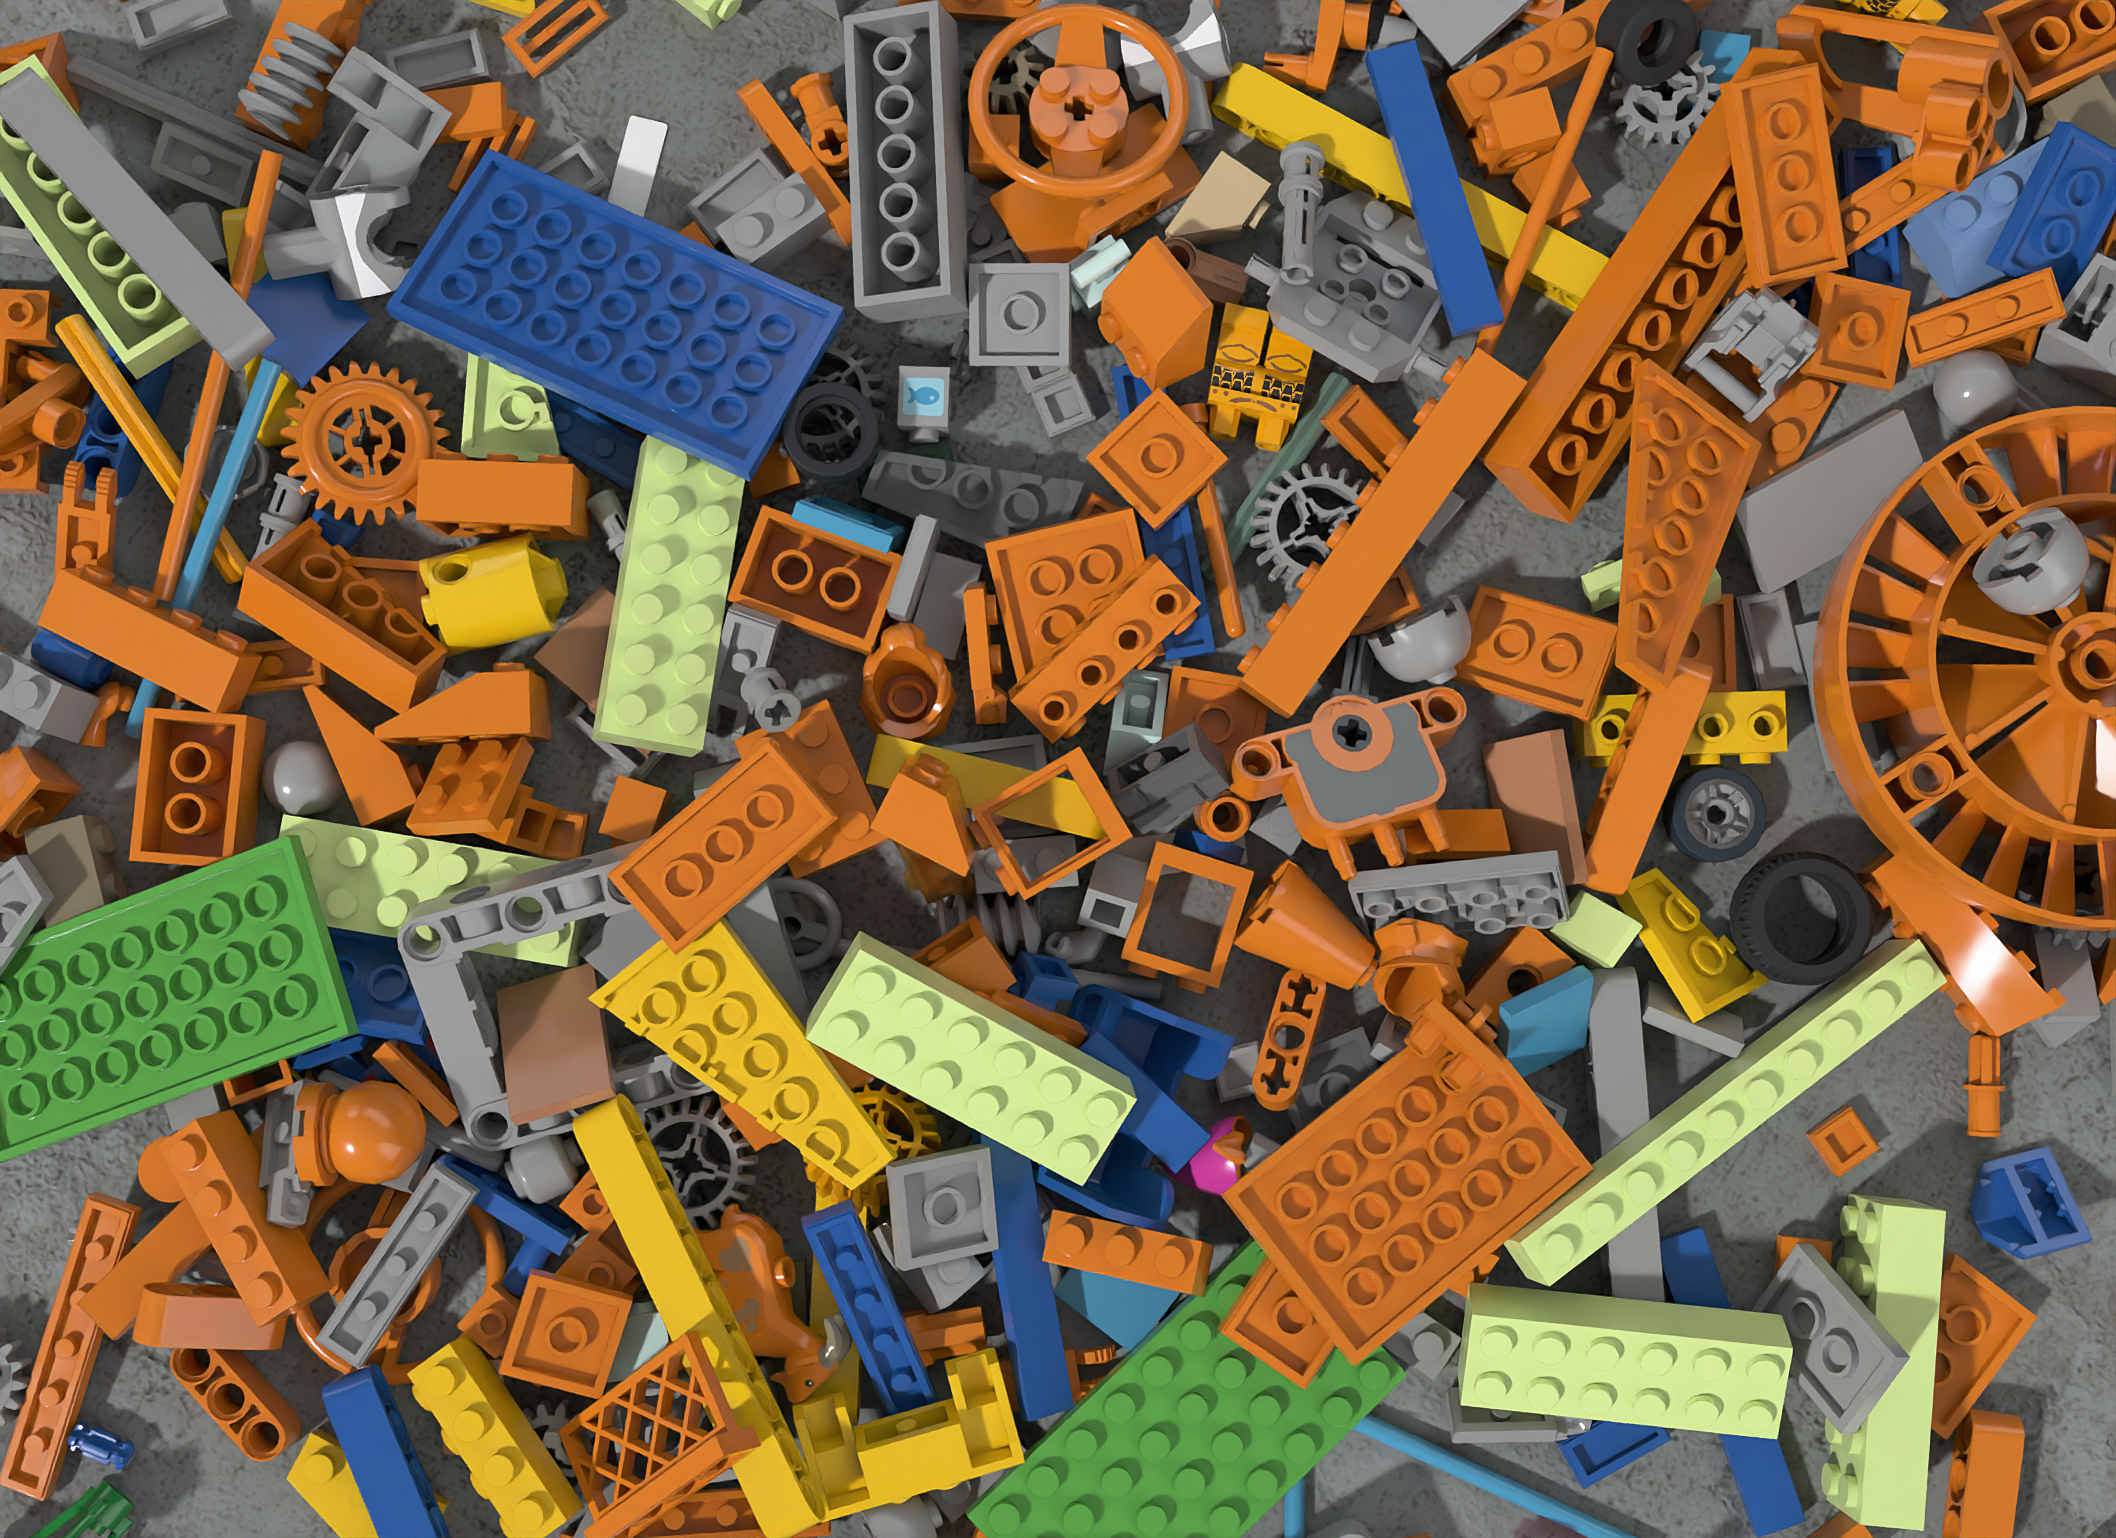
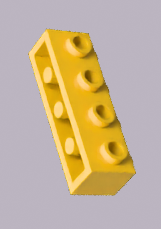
[1572,691,1788,769]
[407,1336,585,1538]

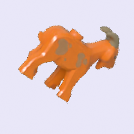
[666,1204,852,1404]

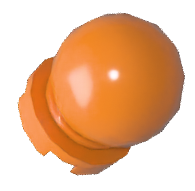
[293,1080,427,1187]

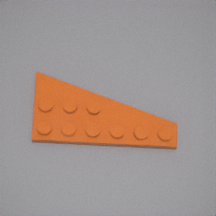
[1615,358,1762,694]

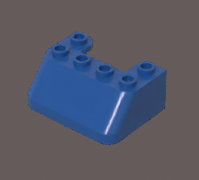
[1030,984,1235,1233]

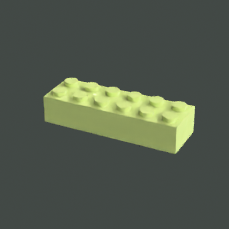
[0,54,204,380]
[592,435,745,757]
[278,814,588,967]
[806,931,1137,1187]
[1821,1194,1946,1531]
[1457,1282,1793,1439]

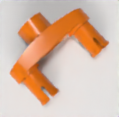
[1263,0,1371,93]
[0,350,93,461]

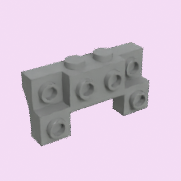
[245,46,452,239]

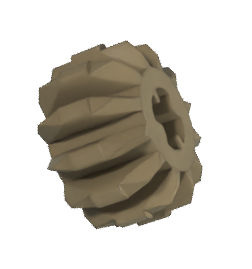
[963,35,1045,115]

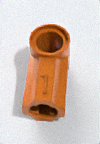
[902,1304,988,1366]

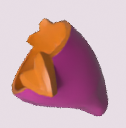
[1163,1115,1253,1198]

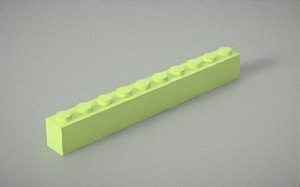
[1503,939,1947,1287]

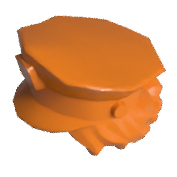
[858,621,957,744]
[1372,917,1469,1025]

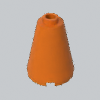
[1233,859,1379,990]

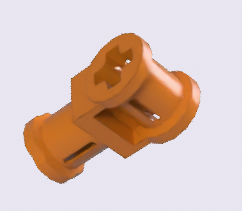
[790,72,850,180]

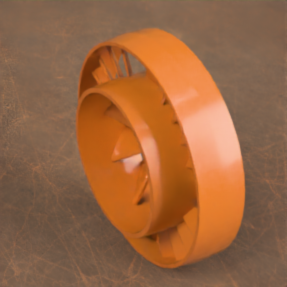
[1813,406,2116,931]

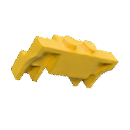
[792,1347,1025,1522]

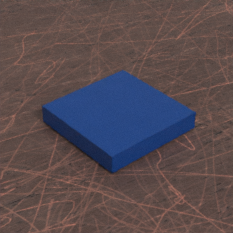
[247,271,371,390]

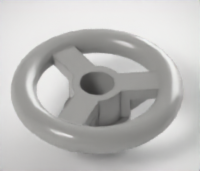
[771,876,842,971]

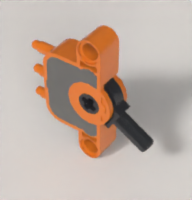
[1228,634,1467,881]

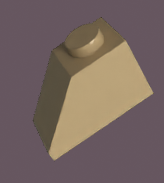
[1164,151,1272,246]

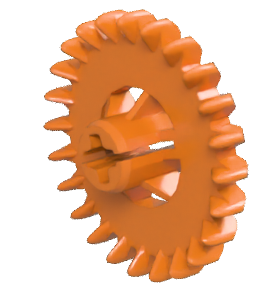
[280,361,451,526]

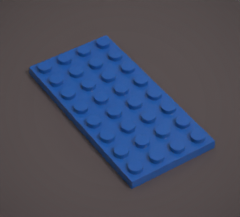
[386,148,845,482]

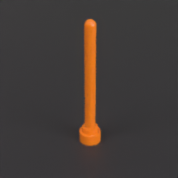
[1179,403,1246,638]

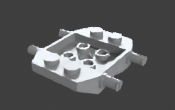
[1244,189,1449,383]

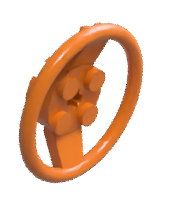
[968,3,1190,201]
[291,1164,507,1385]

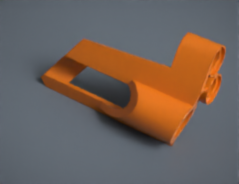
[1776,4,2014,193]

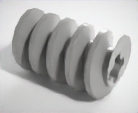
[237,22,346,141]
[937,892,1041,956]

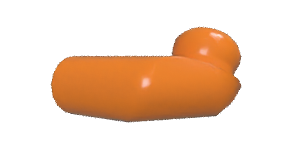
[78,681,136,748]

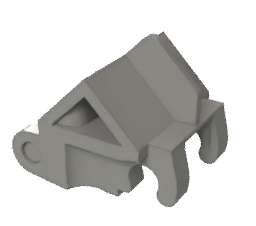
[1679,285,1820,423]

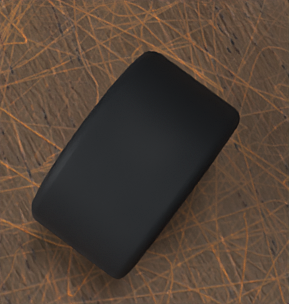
[1595,0,1697,86]

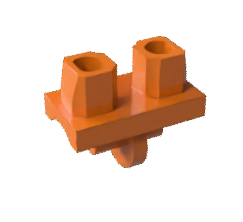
[1404,998,1504,1093]

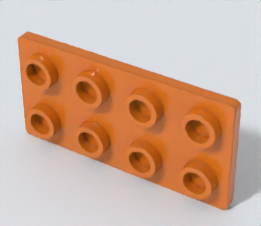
[989,103,1203,263]

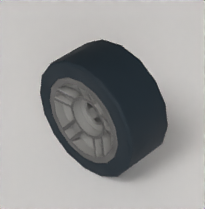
[1662,766,1767,863]

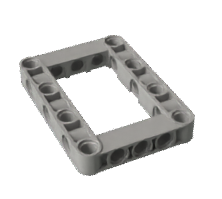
[397,838,812,1151]

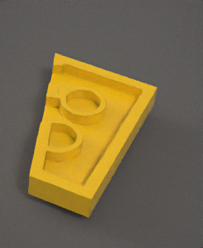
[1615,867,1770,1023]
[286,1429,450,1538]

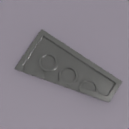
[860,450,1085,550]

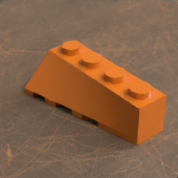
[237,517,448,714]
[1856,849,2068,1037]

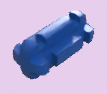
[67,1421,135,1470]

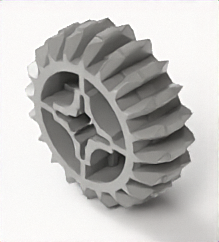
[1250,463,1366,593]
[643,1095,760,1229]

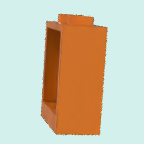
[968,746,1133,901]
[1119,841,1254,994]

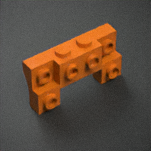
[0,289,62,495]
[457,1169,641,1388]

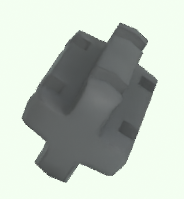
[944,319,975,382]

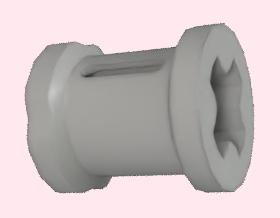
[741,667,801,733]

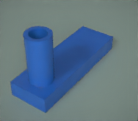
[437,1153,583,1296]

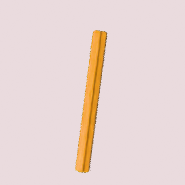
[55,314,249,584]

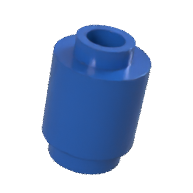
[31,627,115,689]

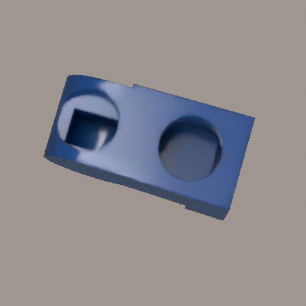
[1006,951,1080,1012]

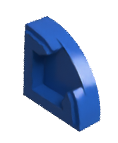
[311,508,366,551]
[1172,827,1245,866]

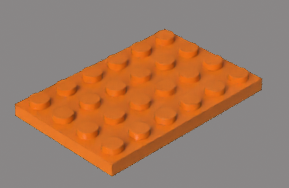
[1220,1011,1594,1366]

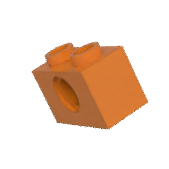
[1468,86,1562,182]
[1464,926,1576,1033]

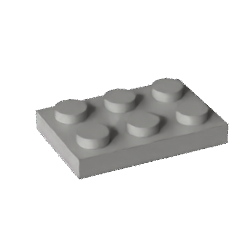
[1751,1243,1910,1434]

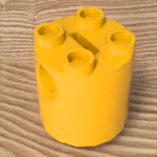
[419,533,568,658]

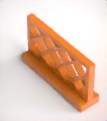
[558,1331,761,1538]

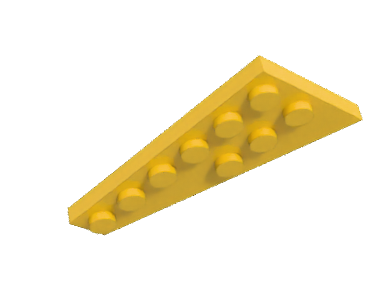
[587,916,898,1190]

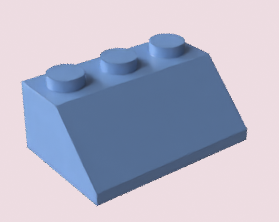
[1901,136,2049,302]

